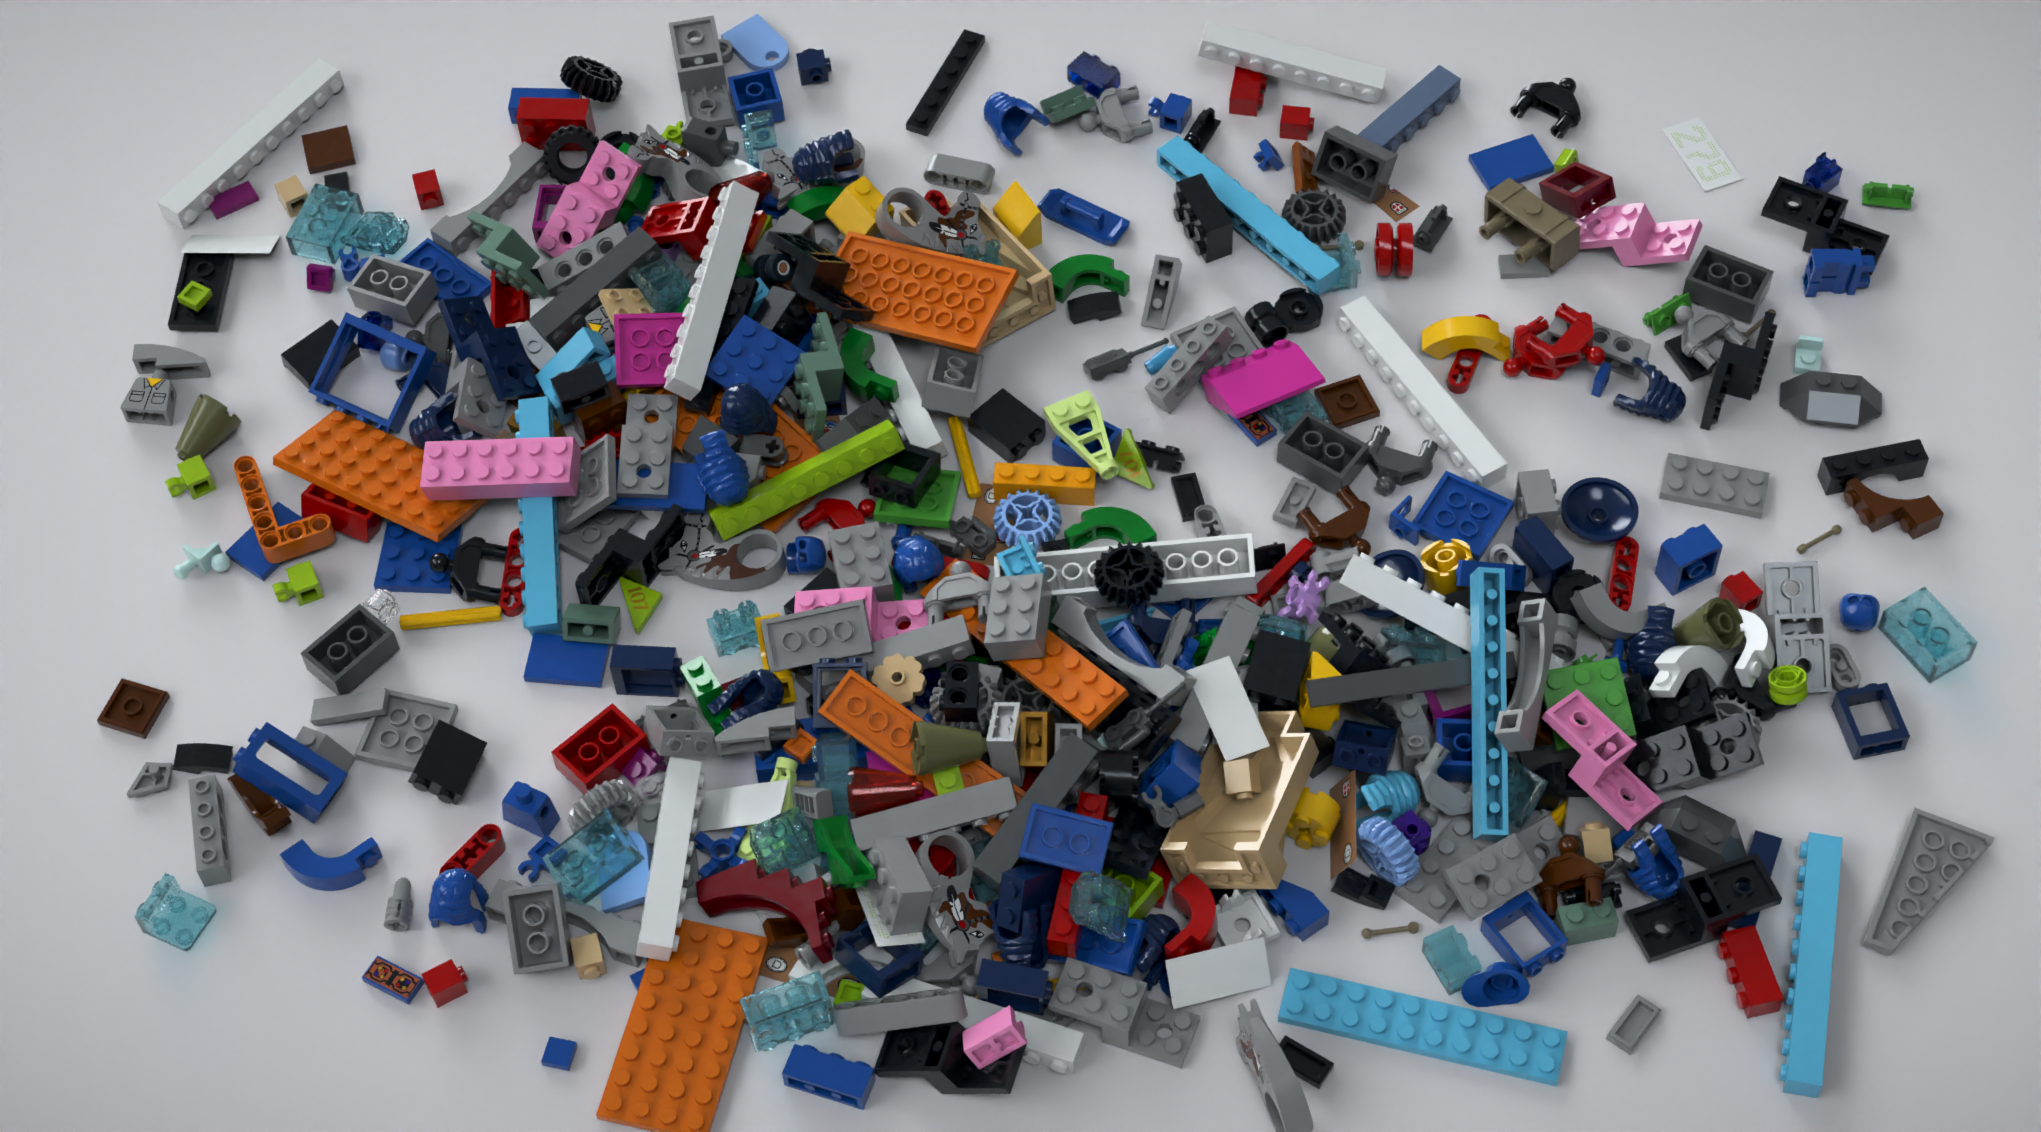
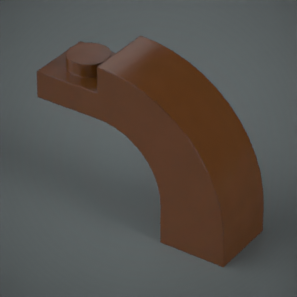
[227,774,292,836]

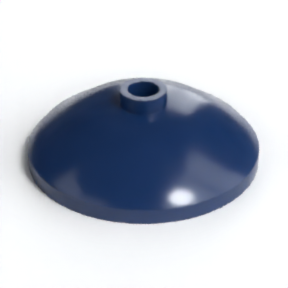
[1561,477,1639,543]
[1360,549,1425,620]

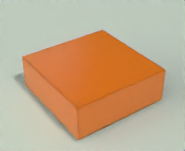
[783,728,821,765]

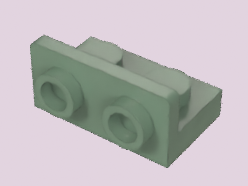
[1040,85,1097,123]

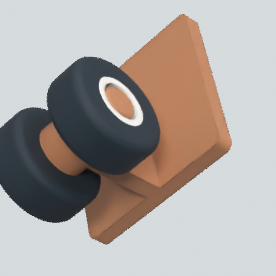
[753,253,798,292]

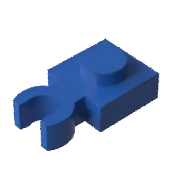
[518,834,567,883]

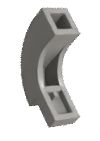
[1570,582,1667,641]

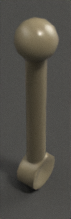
[1317,240,1364,251]
[1741,309,1776,338]
[1796,525,1842,554]
[1362,922,1419,939]

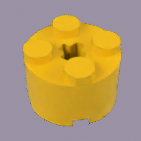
[1420,539,1474,595]
[1286,787,1341,850]

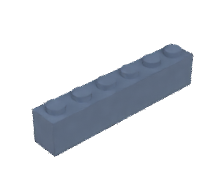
[1358,65,1461,153]

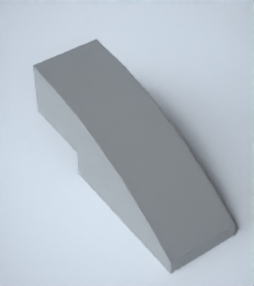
[132,344,211,380]
[715,706,798,755]

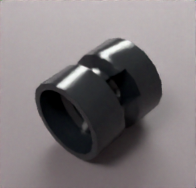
[1245,301,1289,348]

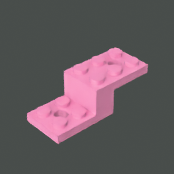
[536,140,642,258]
[1575,203,1703,267]
[794,586,928,642]
[1542,689,1663,831]

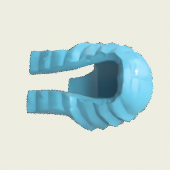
[1356,770,1421,830]

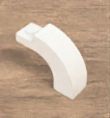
[1735,609,1775,687]
[1648,645,1728,698]

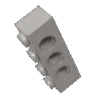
[537,221,630,297]
[1145,315,1233,414]
[1546,316,1651,381]
[188,774,232,887]

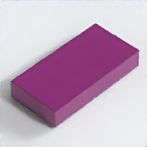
[209,181,259,220]

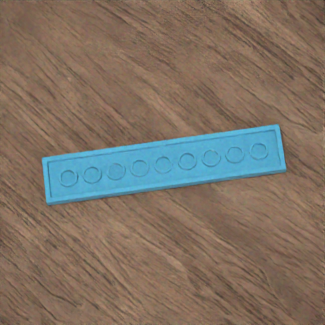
[1278,968,1568,1087]

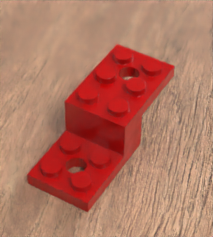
[641,197,767,261]

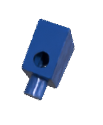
[502,781,560,838]

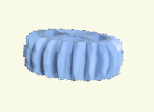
[993,489,1062,552]
[1356,816,1420,887]

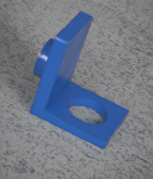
[1389,495,1421,546]

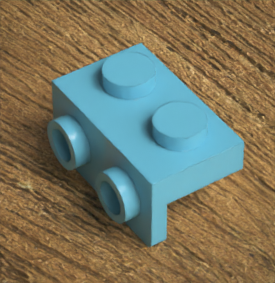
[996,535,1047,576]

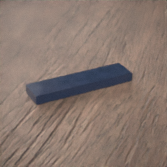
[1728,830,1782,929]

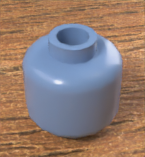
[380,342,417,372]

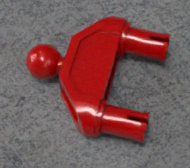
[1525,303,1606,368]
[1503,316,1570,380]
[797,498,876,562]

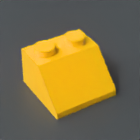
[825,175,895,237]
[993,181,1042,250]
[1298,651,1342,731]

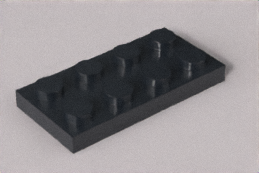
[168,253,234,331]
[1103,804,1170,881]

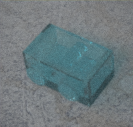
[1422,925,1482,996]

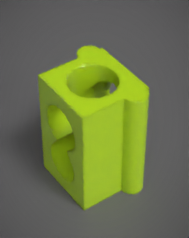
[1554,148,1579,173]

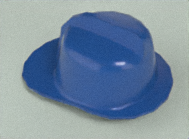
[1461,962,1530,1007]

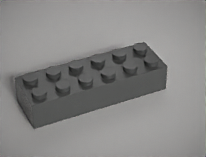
[528,226,671,353]
[972,732,1099,894]

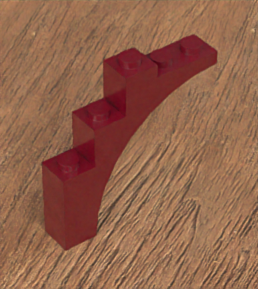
[696,858,838,964]

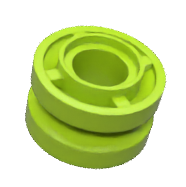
[1768,665,1808,705]

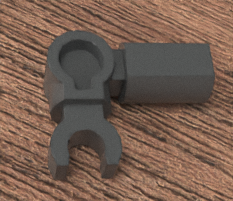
[1140,785,1205,830]

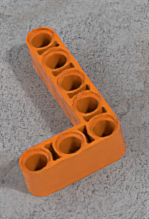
[234,455,336,564]

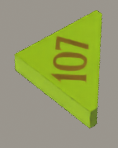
[1114,428,1155,489]
[619,577,663,634]

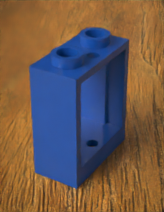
[1480,891,1568,977]

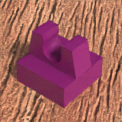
[307,263,335,292]

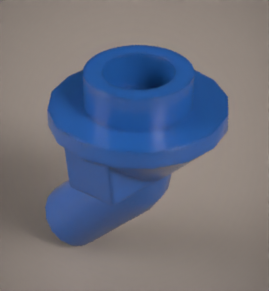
[1603,639,1627,673]

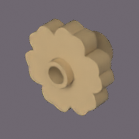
[871,653,927,707]

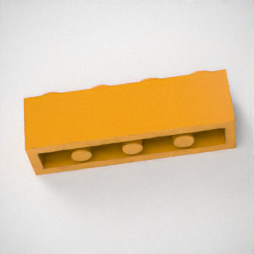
[993,462,1097,506]

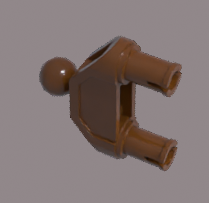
[1296,485,1371,555]
[1536,835,1605,920]

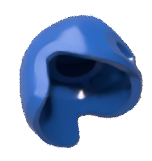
[786,536,826,575]
[1839,593,1880,632]

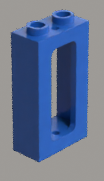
[232,722,348,824]

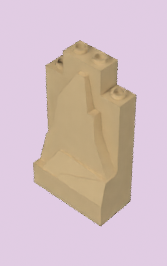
[899,196,1056,349]
[1160,711,1319,889]

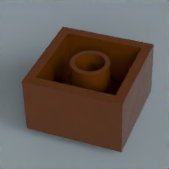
[571,380,627,443]

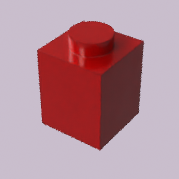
[1280,105,1315,141]
[412,169,444,210]
[1719,571,1763,612]
[421,959,469,1008]

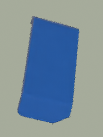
[1037,188,1130,246]

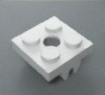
[1215,889,1280,946]

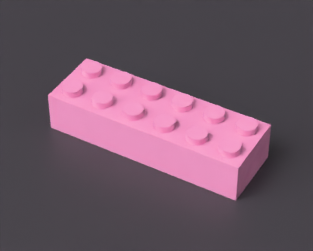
[420,436,581,501]

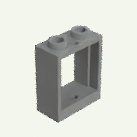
[986,702,1026,787]
[643,705,715,757]

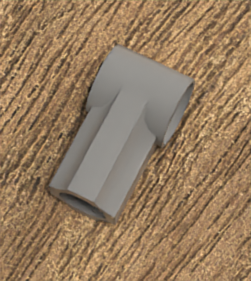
[1309,547,1360,582]

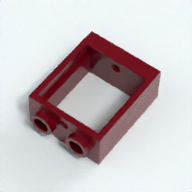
[1539,162,1616,219]

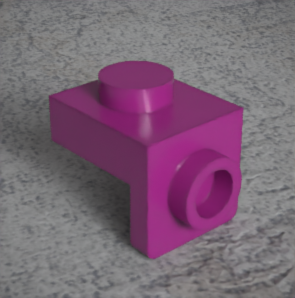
[621,747,667,790]

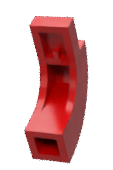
[1164,873,1218,960]

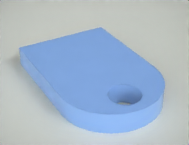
[721,13,789,71]
[597,830,652,914]

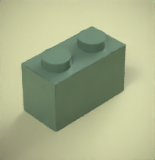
[562,603,621,644]
[1554,897,1619,946]

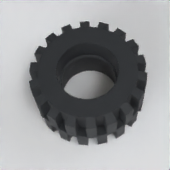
[543,124,600,185]

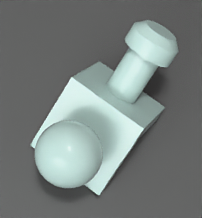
[173,541,231,580]

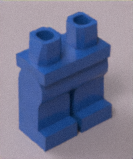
[1802,248,1875,297]

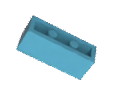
[535,326,611,396]

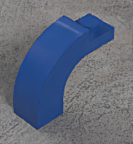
[280,837,383,891]

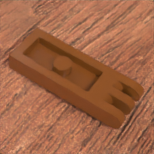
[1292,141,1318,194]

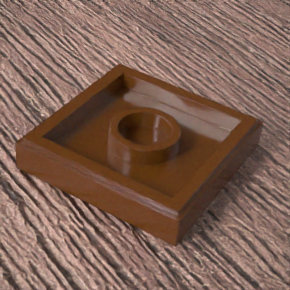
[301,125,356,174]
[1314,374,1380,429]
[97,678,170,739]

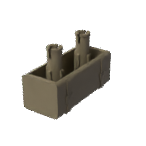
[1479,177,1580,271]

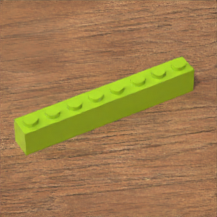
[708,419,905,541]

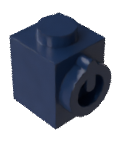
[796,48,832,86]

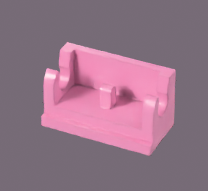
[962,1005,1027,1070]

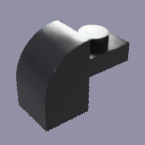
[1525,762,1589,811]

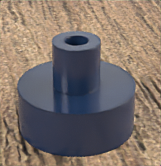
[1287,561,1312,583]

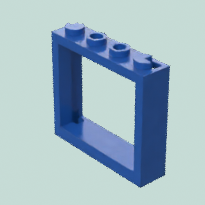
[308,312,437,434]

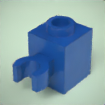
[1148,93,1192,134]

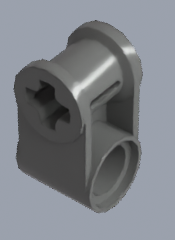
[738,433,789,467]

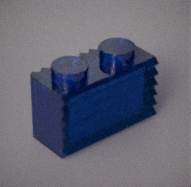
[1067,51,1120,99]

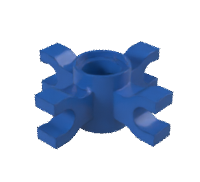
[694,826,748,880]

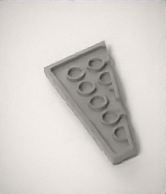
[1863,808,1995,956]

